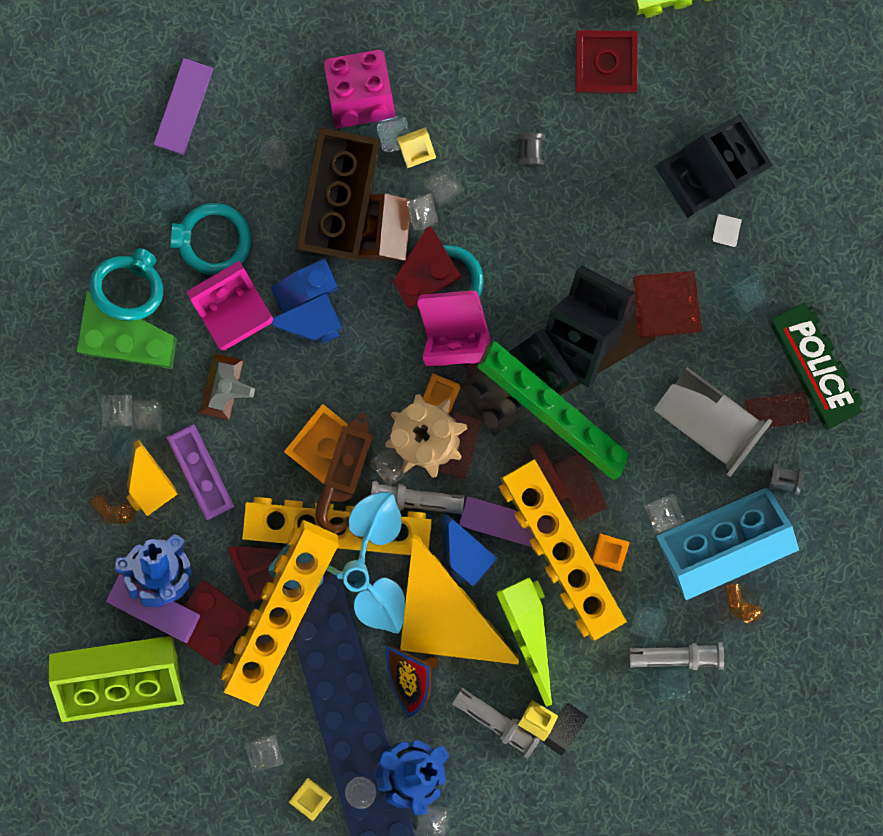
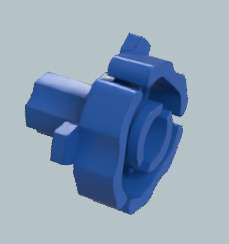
[115,534,192,608]
[376,740,449,815]

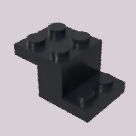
[655,114,773,218]
[545,265,635,387]
[459,329,577,436]

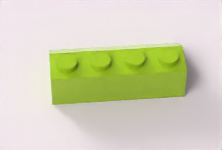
[49,636,184,722]

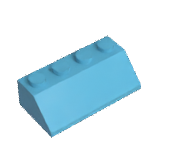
[656,487,799,600]

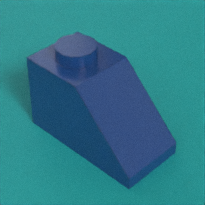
[271,259,339,314]
[272,294,343,344]
[442,514,497,586]

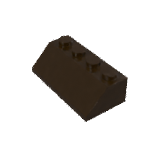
[295,127,380,261]

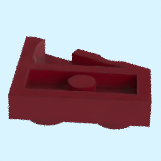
[393,226,462,309]
[227,547,286,603]

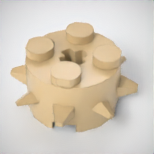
[385,394,468,478]

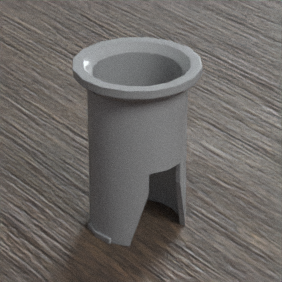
[654,367,773,477]

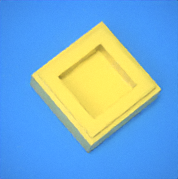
[397,127,436,168]
[518,700,558,741]
[289,777,332,821]

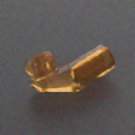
[90,493,137,524]
[725,583,762,623]

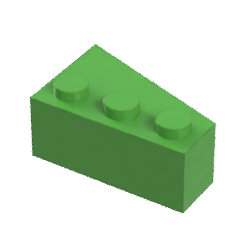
[77,291,177,369]

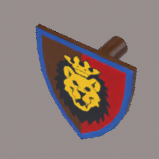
[386,644,439,718]

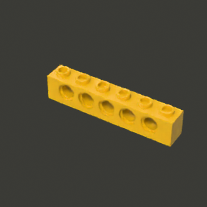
[499,459,627,641]
[242,497,432,555]
[221,520,339,706]

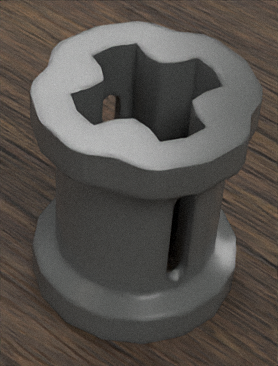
[517,133,545,167]
[767,463,804,496]

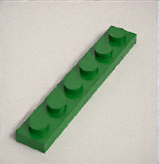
[477,341,629,480]

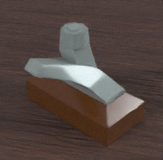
[199,353,255,420]

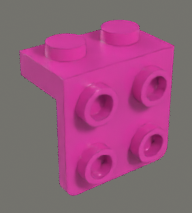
[324,50,396,129]
[186,261,273,350]
[417,290,491,366]

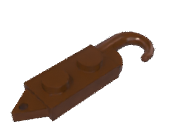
[315,412,373,533]

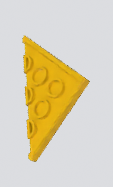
[400,535,519,665]

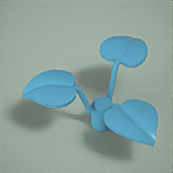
[268,492,405,634]

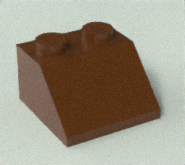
[358,194,412,261]

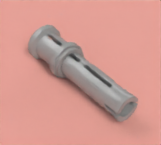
[371,481,464,515]
[629,642,724,670]
[452,688,540,759]

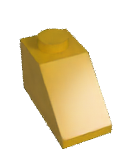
[127,439,177,516]

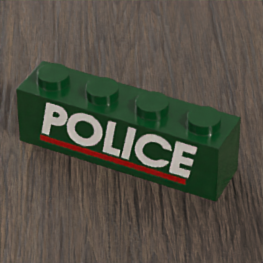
[768,302,863,430]

